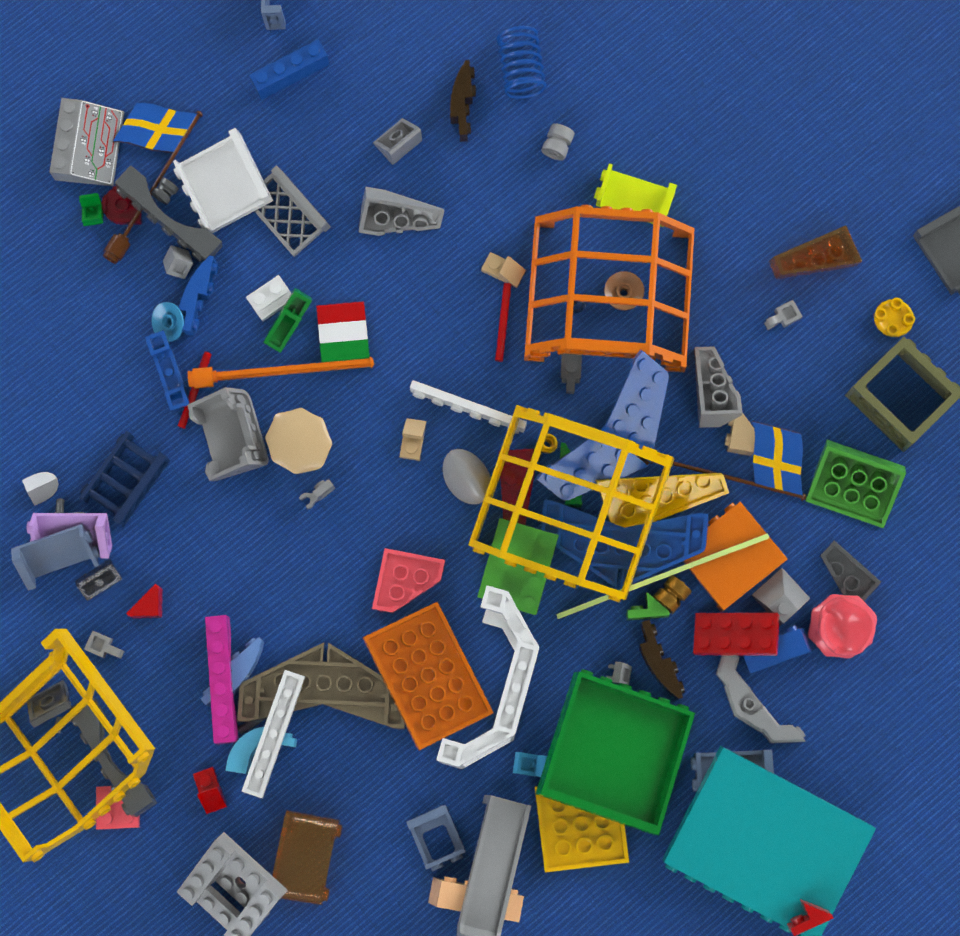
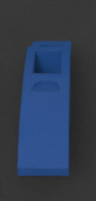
[179,256,219,336]

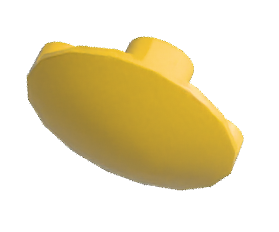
[874,298,915,337]

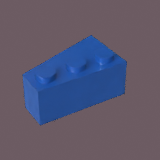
[744,626,815,674]

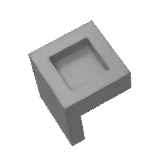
[163,245,193,279]

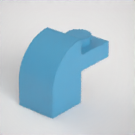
[513,752,547,777]

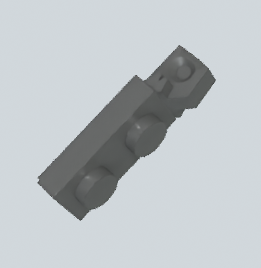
[561,354,582,394]

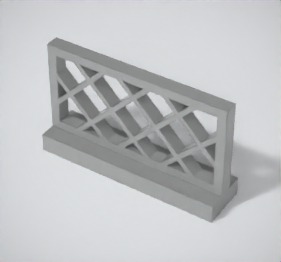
[255,165,331,257]

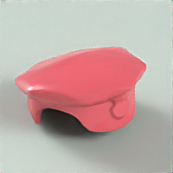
[808,594,877,659]

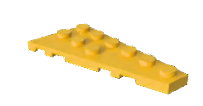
[595,473,729,528]

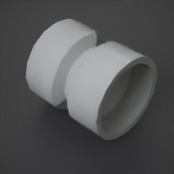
[541,123,575,161]

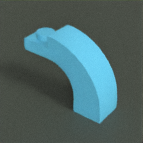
[225,727,297,774]

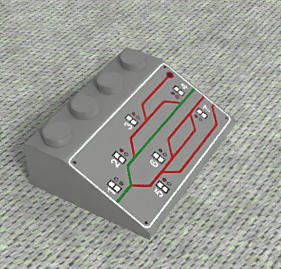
[50,98,125,186]

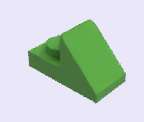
[626,592,670,620]

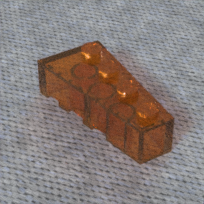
[769,225,863,279]

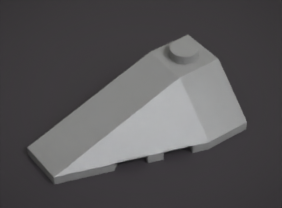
[359,187,444,236]
[694,347,742,428]

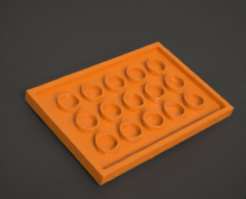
[363,602,494,751]

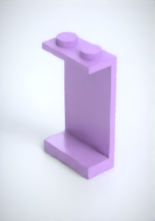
[27,513,112,559]

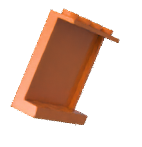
[683,502,788,612]

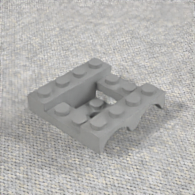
[177,832,288,936]

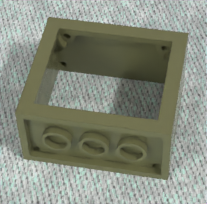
[845,337,960,452]

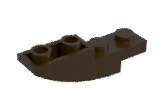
[450,60,476,142]
[638,620,685,700]

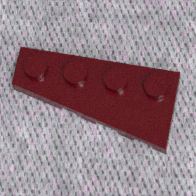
[499,449,535,525]

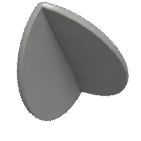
[443,449,491,504]

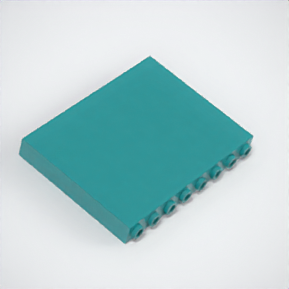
[662,745,876,936]

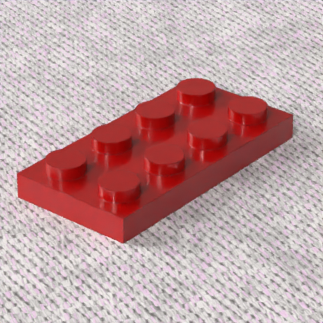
[693,613,779,656]

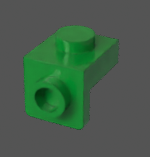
[79,193,103,226]

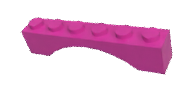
[205,615,238,744]

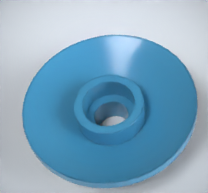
[152,302,184,342]

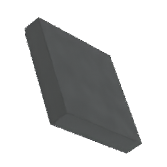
[27,680,71,727]

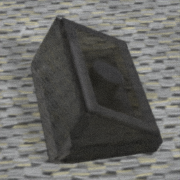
[75,559,122,601]

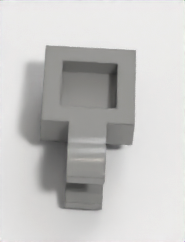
[764,300,803,330]
[299,479,335,509]
[84,631,124,658]

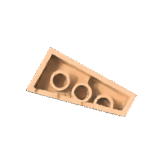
[428,876,524,922]

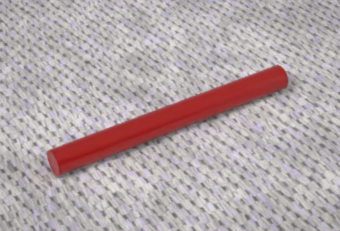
[495,283,512,362]
[178,351,212,429]

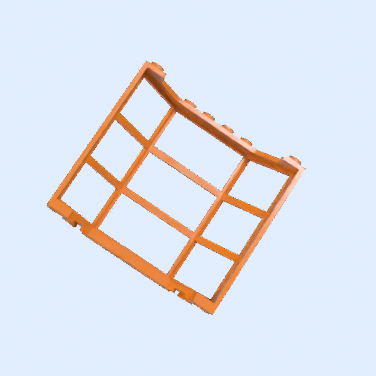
[524,205,695,372]

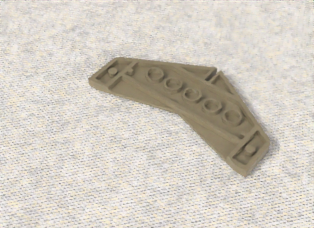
[237,642,405,729]

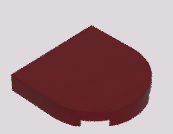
[102,186,142,225]

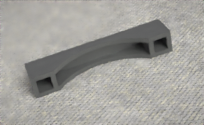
[115,165,223,262]
[68,697,157,817]

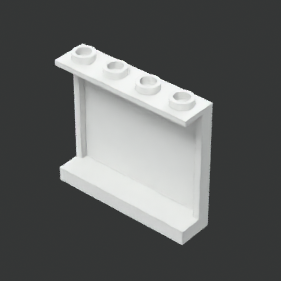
[173,128,273,233]

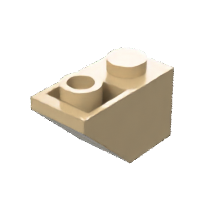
[725,413,755,456]

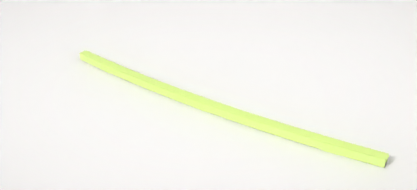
[556,533,769,619]

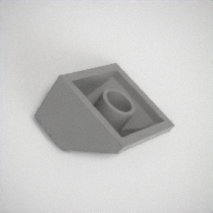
[752,568,810,626]

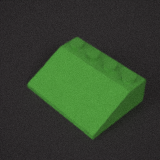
[805,440,906,528]
[477,518,559,615]

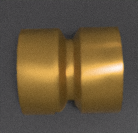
[653,575,692,614]

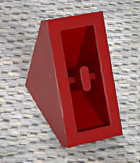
[126,584,162,618]

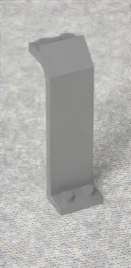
[457,795,531,936]

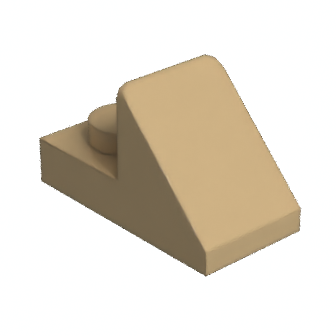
[481,252,526,288]
[400,418,427,461]

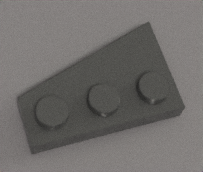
[820,540,881,601]

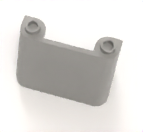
[187,387,269,481]

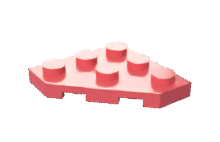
[372,548,445,613]

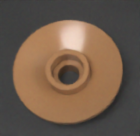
[604,271,644,310]

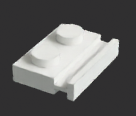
[246,275,291,322]

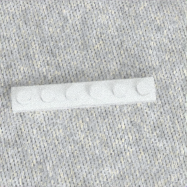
[410,380,527,434]
[242,670,305,798]

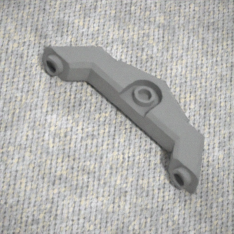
[716,655,806,743]

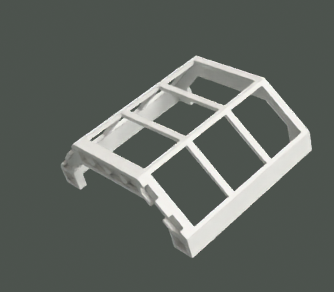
[436,586,539,769]

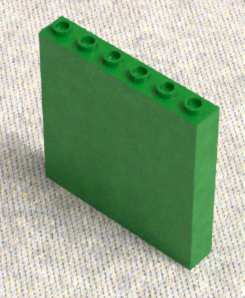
[536,669,695,835]

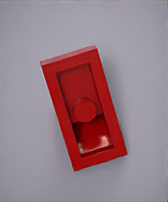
[193,767,227,814]
[787,899,834,936]

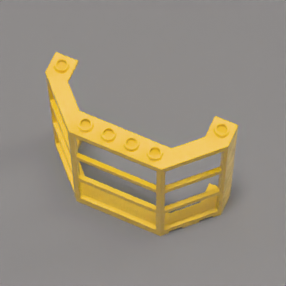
[468,405,674,603]
[0,629,155,863]

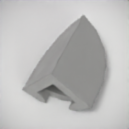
[22,472,59,506]

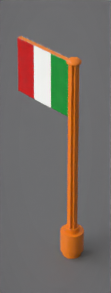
[188,301,374,389]

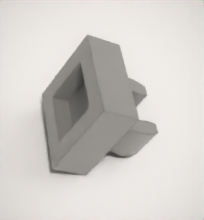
[606,662,632,685]

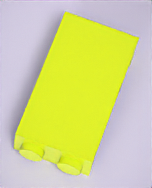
[594,164,677,227]

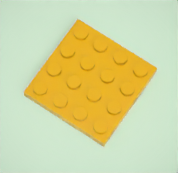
[535,786,629,872]

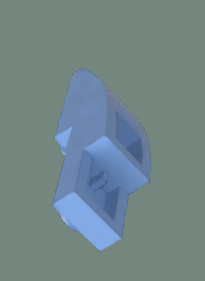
[201,637,264,706]

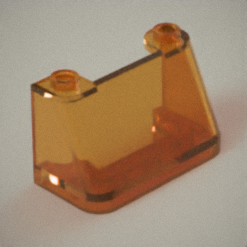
[272,810,343,905]

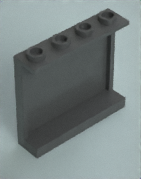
[913,206,960,295]

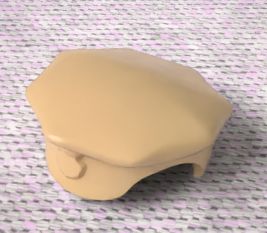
[265,408,332,474]

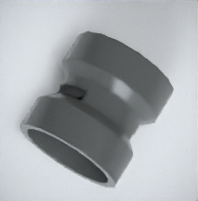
[151,177,179,205]

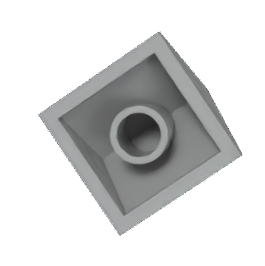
[373,118,422,165]

